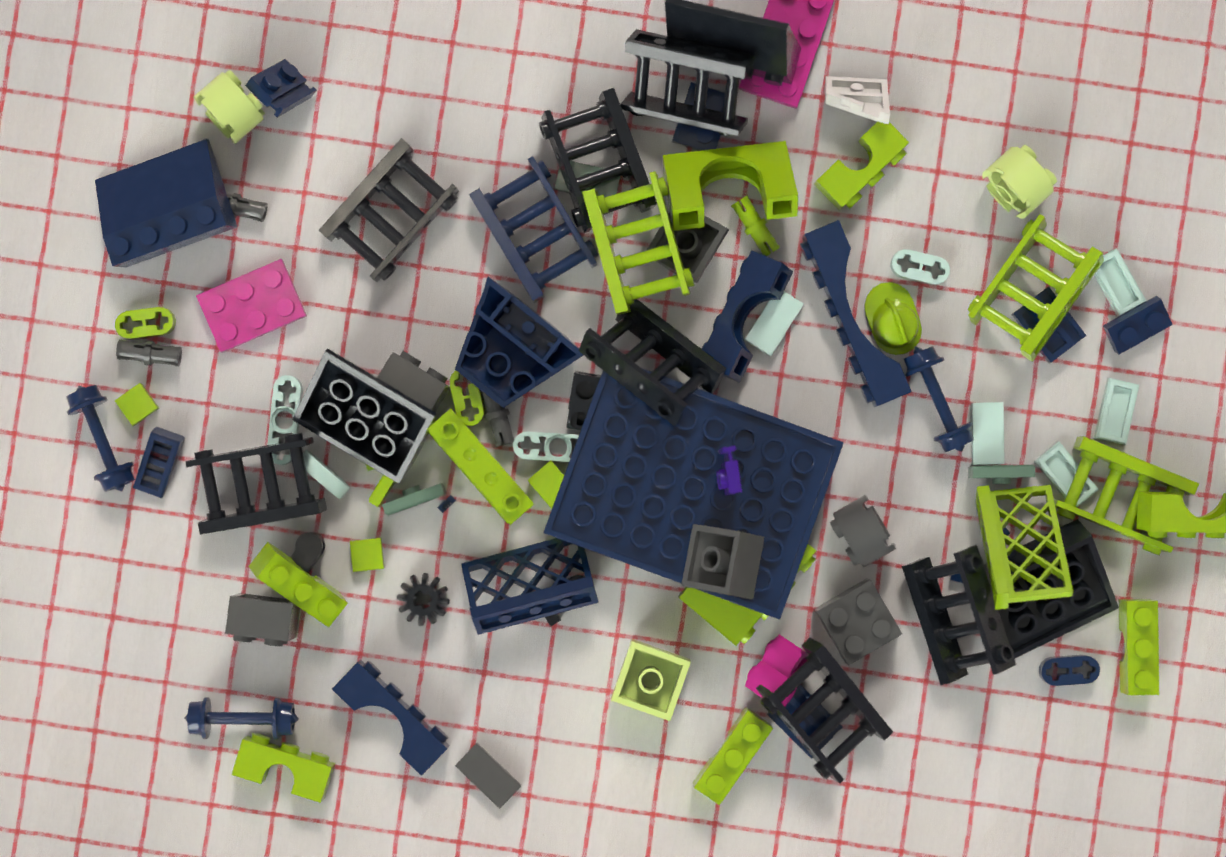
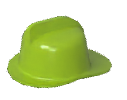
[864,282,922,355]

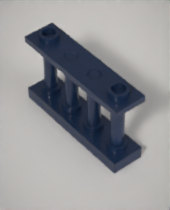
[469,156,599,303]

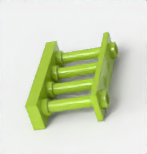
[582,171,694,315]
[968,214,1104,362]
[427,408,534,525]
[1054,436,1199,556]

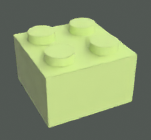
[611,638,691,721]

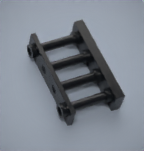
[621,29,755,136]
[539,88,657,233]
[318,138,459,282]
[578,299,727,426]
[185,433,327,535]
[902,545,1016,685]
[756,637,893,784]

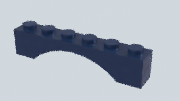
[800,220,912,407]

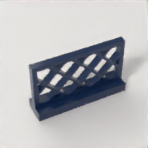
[461,538,599,635]

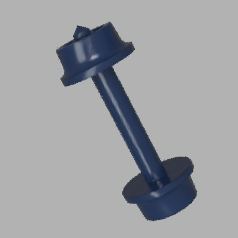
[904,346,974,452]
[66,385,135,492]
[184,697,299,740]

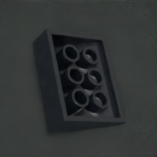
[665,0,801,86]
[292,348,437,484]
[984,519,1119,659]

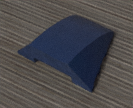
[455,276,584,408]

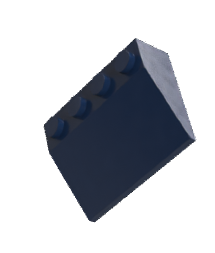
[95,139,238,268]

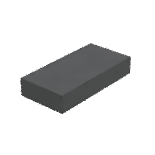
[455,743,522,809]

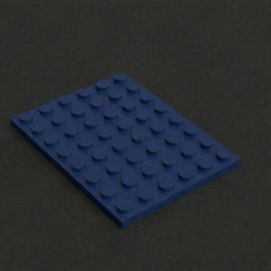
[543,368,844,620]

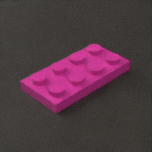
[738,0,834,109]

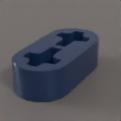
[1039,655,1100,686]

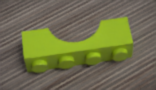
[1136,491,1226,538]

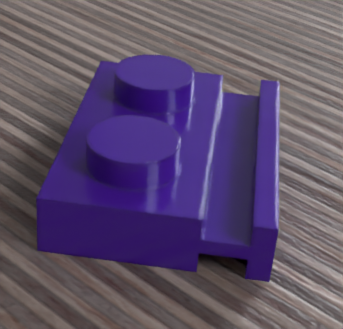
[716,446,742,495]

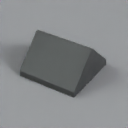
[647,212,729,283]

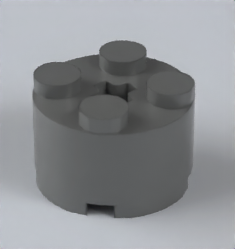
[830,495,897,567]

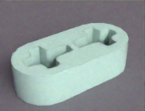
[890,249,950,285]
[303,450,350,499]

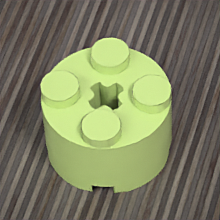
[193,70,265,144]
[982,145,1057,219]

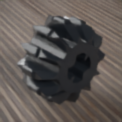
[397,573,450,626]

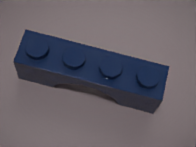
[701,250,793,383]
[332,660,450,776]

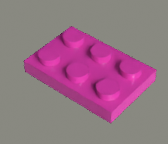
[196,259,307,353]

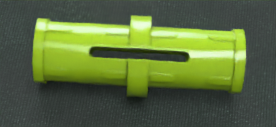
[731,195,780,256]

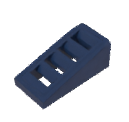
[133,427,185,498]

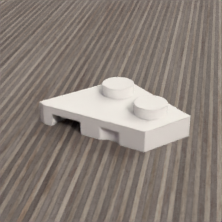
[824,76,890,124]

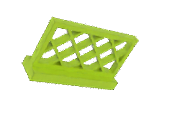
[975,485,1073,610]

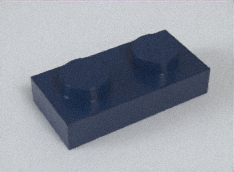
[1103,296,1173,355]

